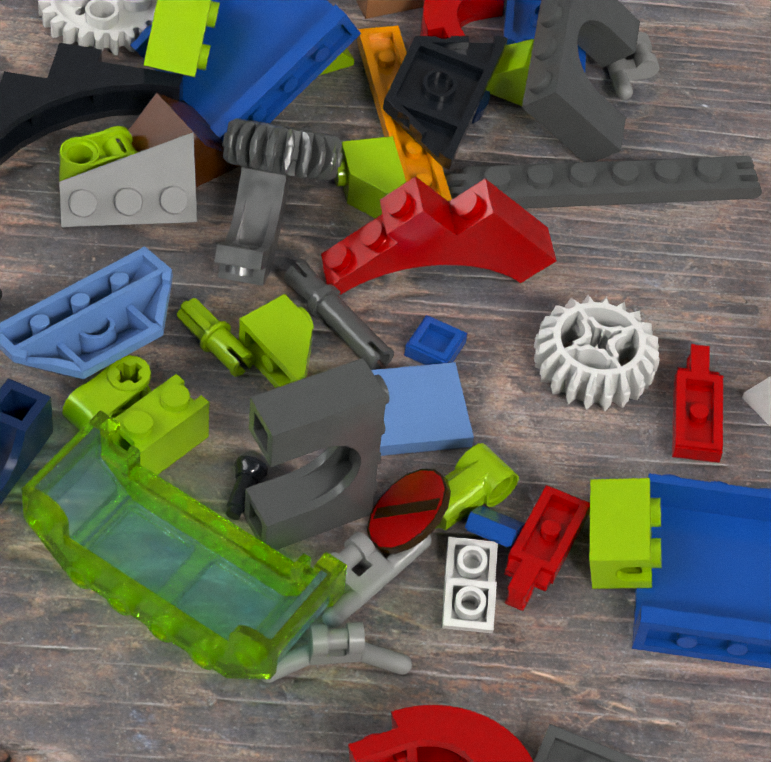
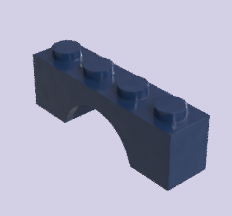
[0,378,53,505]

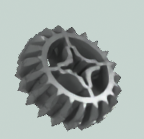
[222,118,343,181]

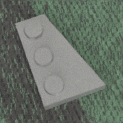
[59,132,197,228]

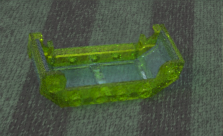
[21,410,347,679]

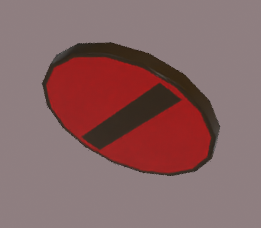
[367,468,451,554]

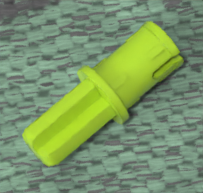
[177,298,256,377]

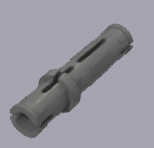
[284,260,394,370]

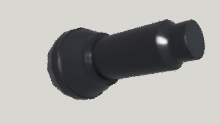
[226,451,268,520]

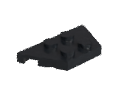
[383,36,508,170]

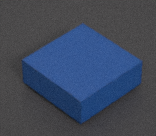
[404,315,467,365]
[465,506,525,547]

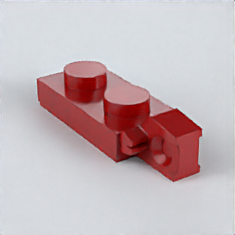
[672,344,723,463]
[504,485,590,611]

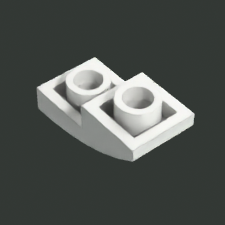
[442,537,498,633]

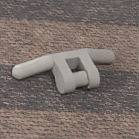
[607,32,660,100]
[320,532,432,628]
[258,622,412,683]

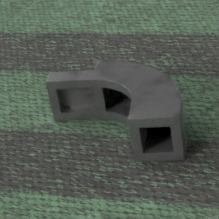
[214,167,291,286]

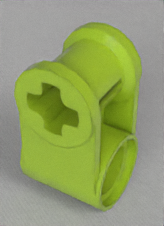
[59,126,138,182]
[62,355,151,446]

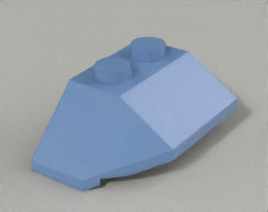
[0,246,173,379]

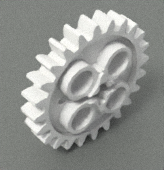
[38,0,157,55]

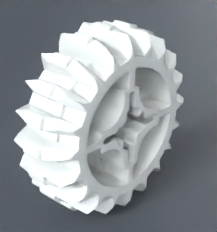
[534,295,660,411]

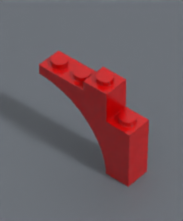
[321,176,557,295]

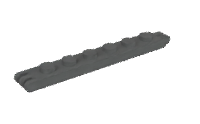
[445,156,762,209]

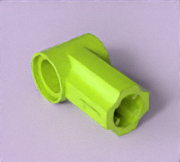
[435,443,519,531]

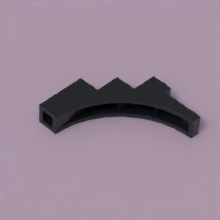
[0,43,183,165]

